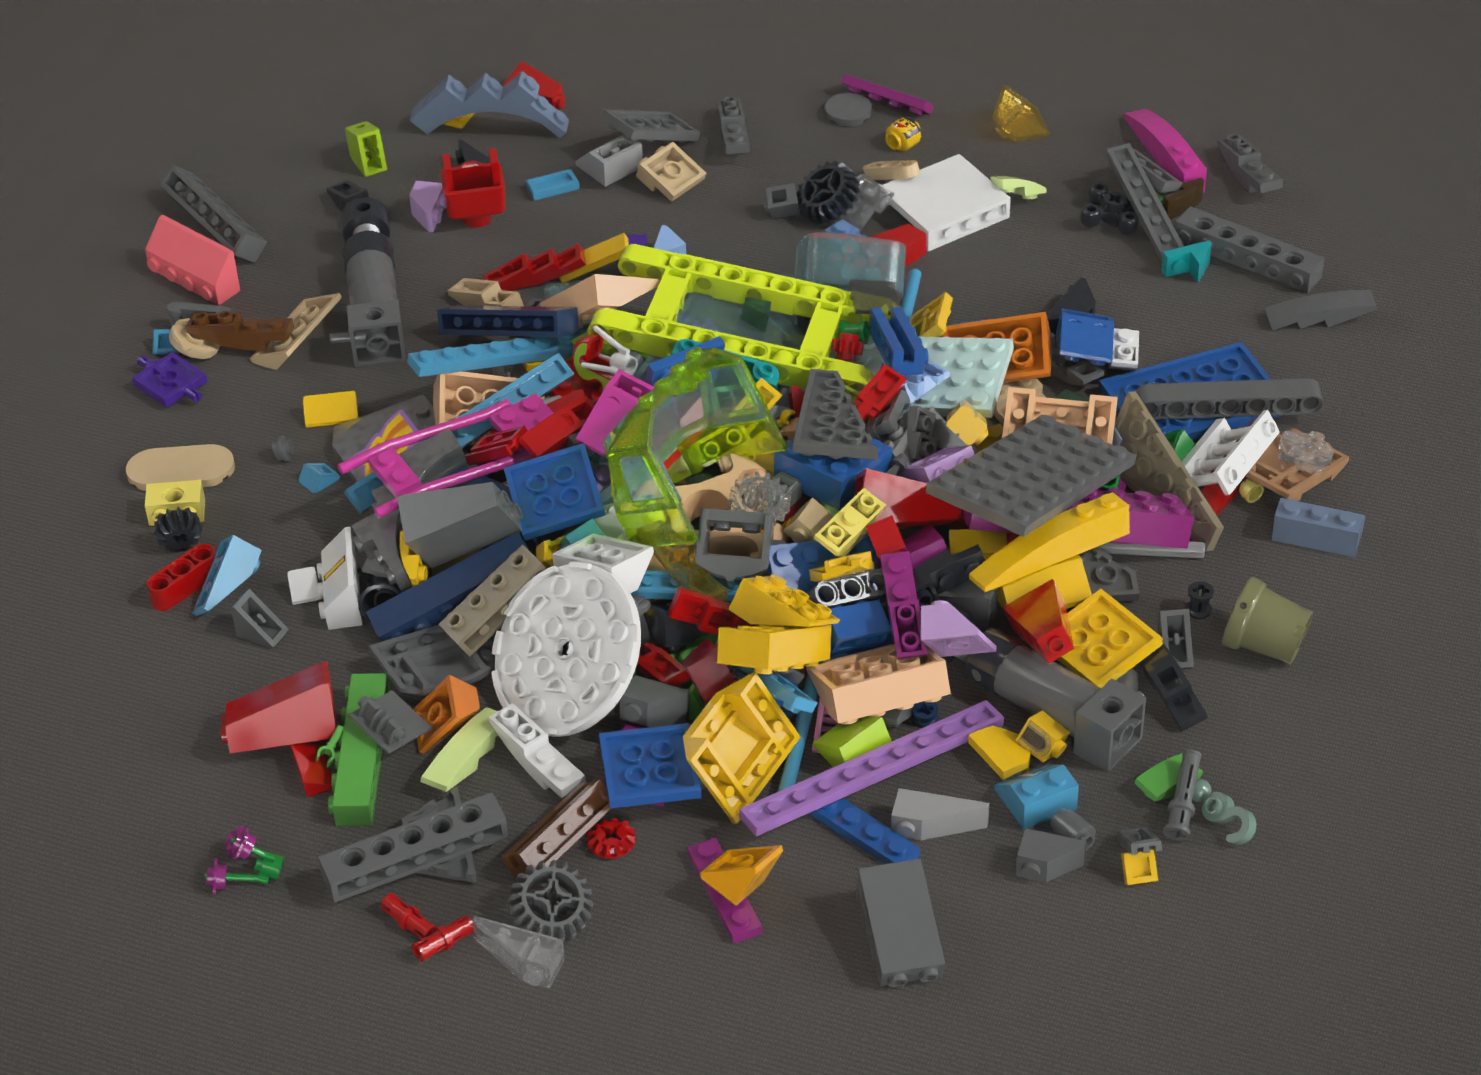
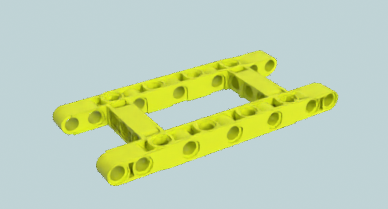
[587,244,896,399]

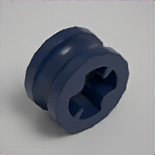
[912,701,938,728]

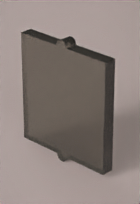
[849,279,900,316]

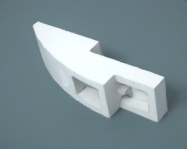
[489,703,586,798]

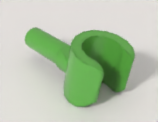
[316,725,344,767]

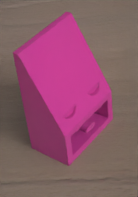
[575,369,667,467]

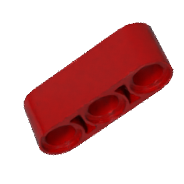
[147,544,216,611]

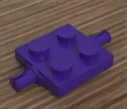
[132,352,207,407]

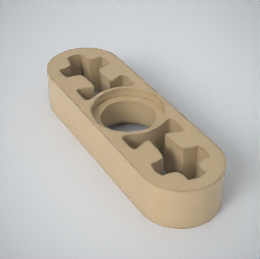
[863,160,920,180]

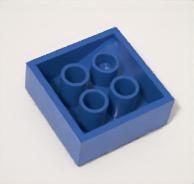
[773,439,893,510]

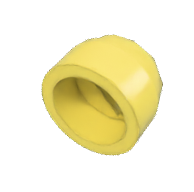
[1239,479,1264,503]

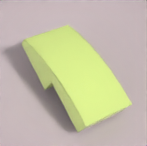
[991,176,1046,199]

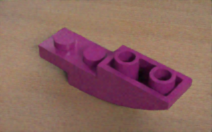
[880,551,927,660]

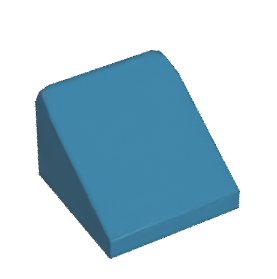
[153,329,179,355]
[298,463,340,493]

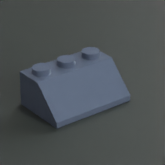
[1272,498,1366,558]

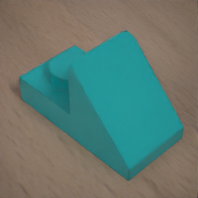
[1161,240,1212,282]

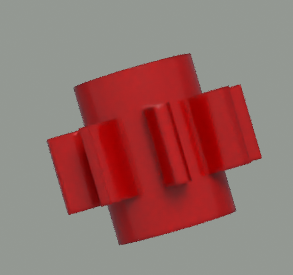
[831,333,864,362]

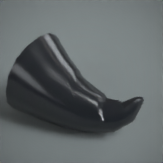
[357,567,401,623]

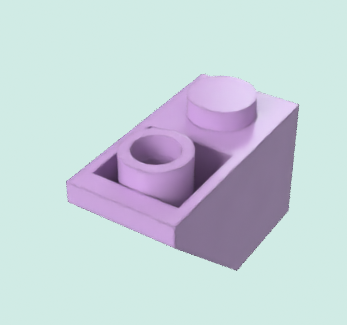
[409,181,446,232]

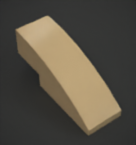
[447,278,524,306]

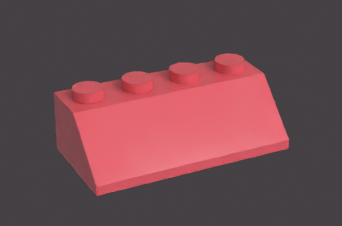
[145,215,240,306]

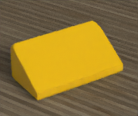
[303,391,358,428]

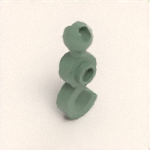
[1193,779,1257,845]

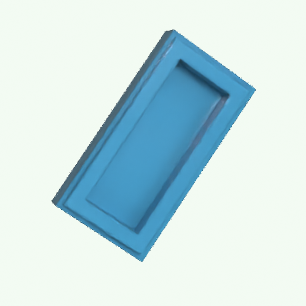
[526,169,580,201]

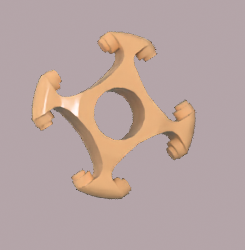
[634,453,786,572]

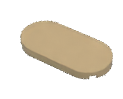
[126,444,235,491]

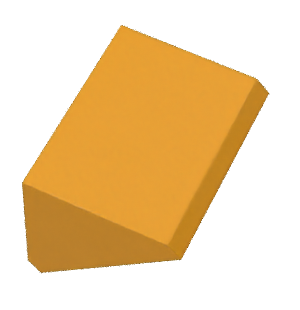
[700,845,783,906]

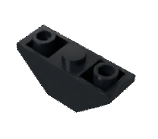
[1046,277,1096,335]

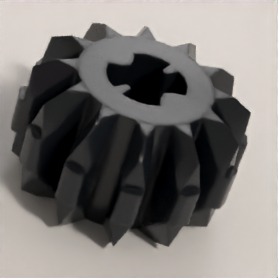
[154,506,202,552]

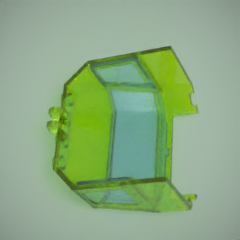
[601,347,788,547]

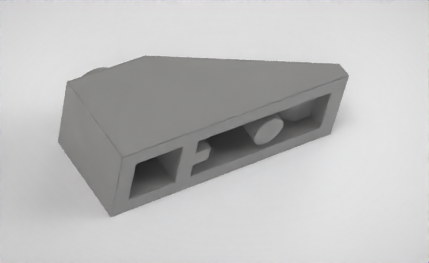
[891,788,989,840]

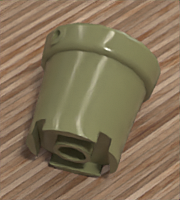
[1222,576,1313,664]

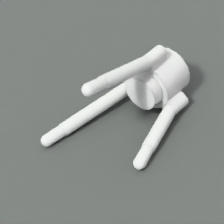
[581,326,638,375]

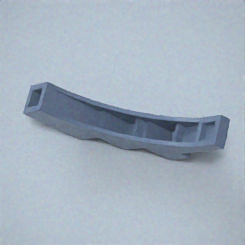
[410,71,569,138]

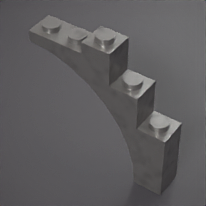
[352,428,467,592]

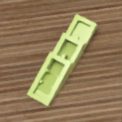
[421,707,498,792]

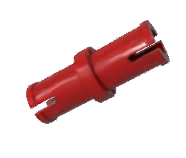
[380,893,437,939]
[412,914,475,962]

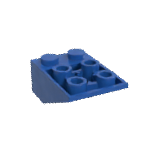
[1055,308,1114,366]

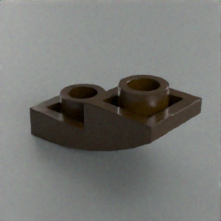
[1163,177,1204,220]

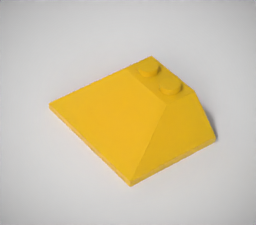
[683,673,801,824]

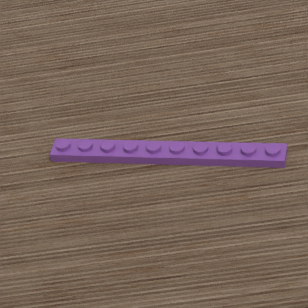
[739,700,1004,836]

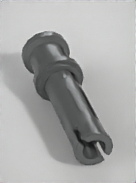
[1162,749,1202,841]

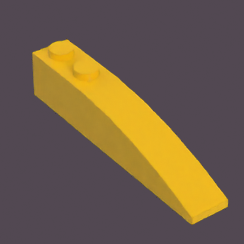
[969,492,1130,592]

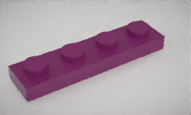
[841,74,934,116]
[687,838,762,944]

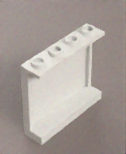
[878,154,1010,251]

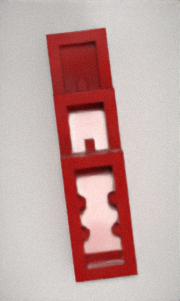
[483,243,586,291]
[668,587,759,635]

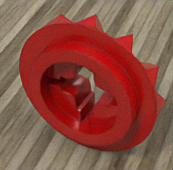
[587,817,636,859]

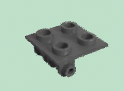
[348,690,432,754]

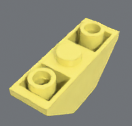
[813,488,886,557]

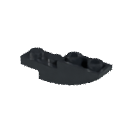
[879,544,986,625]
[1138,629,1208,732]

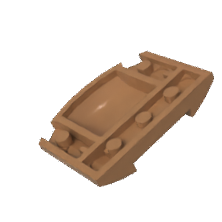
[1245,429,1349,501]

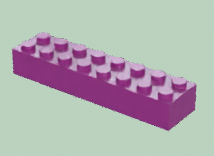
[961,488,1194,549]

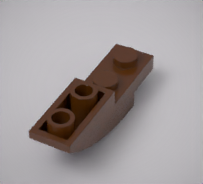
[185,311,295,350]

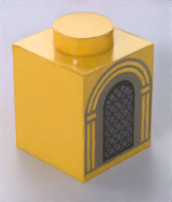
[1015,710,1070,763]

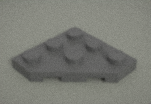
[1079,547,1139,602]

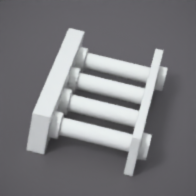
[1182,410,1280,496]

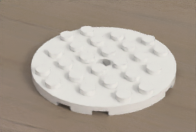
[492,562,641,737]

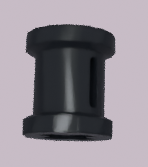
[1186,581,1214,620]

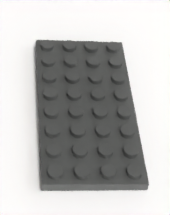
[926,415,1137,537]

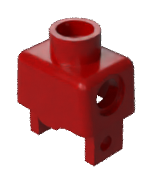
[440,148,505,228]

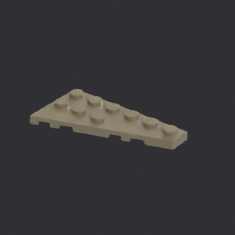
[1115,391,1224,551]

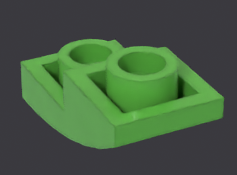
[1134,754,1203,802]

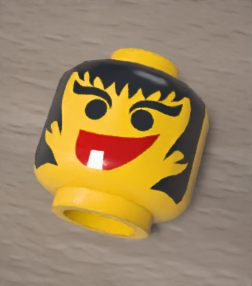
[885,117,921,152]

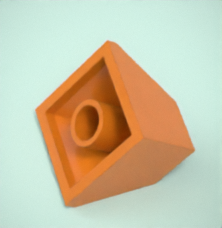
[413,675,480,754]

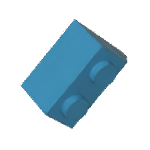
[994,765,1079,830]

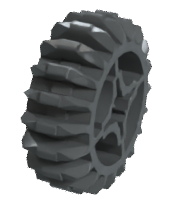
[508,860,593,945]

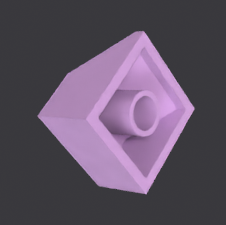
[921,601,996,657]

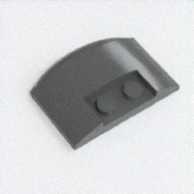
[369,625,495,696]

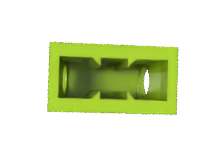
[345,121,387,177]

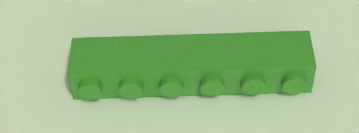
[328,673,389,826]

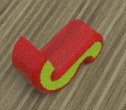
[572,332,614,394]

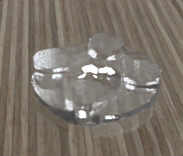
[1277,431,1334,472]

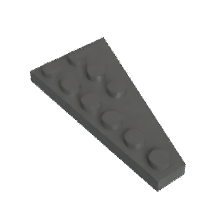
[793,369,878,460]

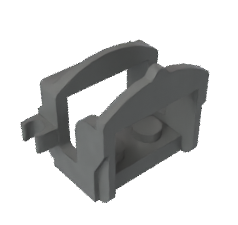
[688,508,786,582]

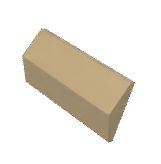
[250,293,342,370]

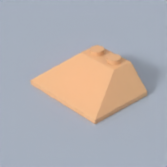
[1002,387,1118,444]

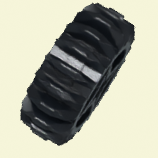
[796,160,861,225]

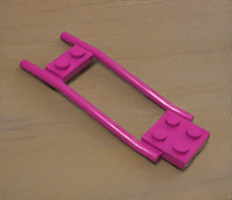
[337,393,554,519]

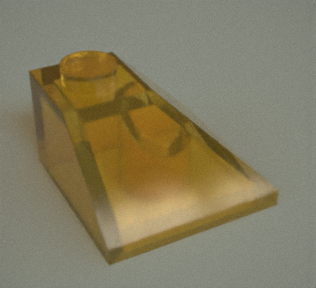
[992,85,1051,142]

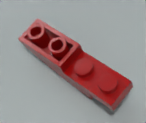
[518,396,600,458]

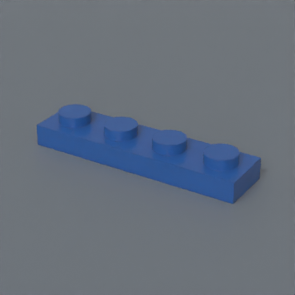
[808,798,920,864]

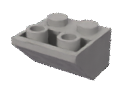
[575,135,643,187]

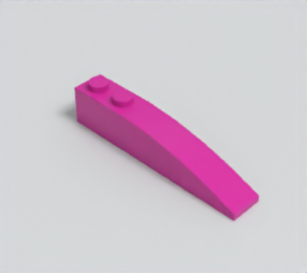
[1123,108,1207,193]

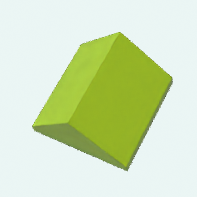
[812,716,892,767]

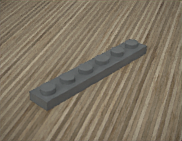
[1106,143,1184,263]

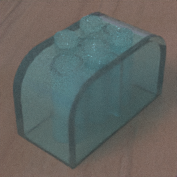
[795,232,906,304]

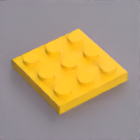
[1057,589,1162,688]

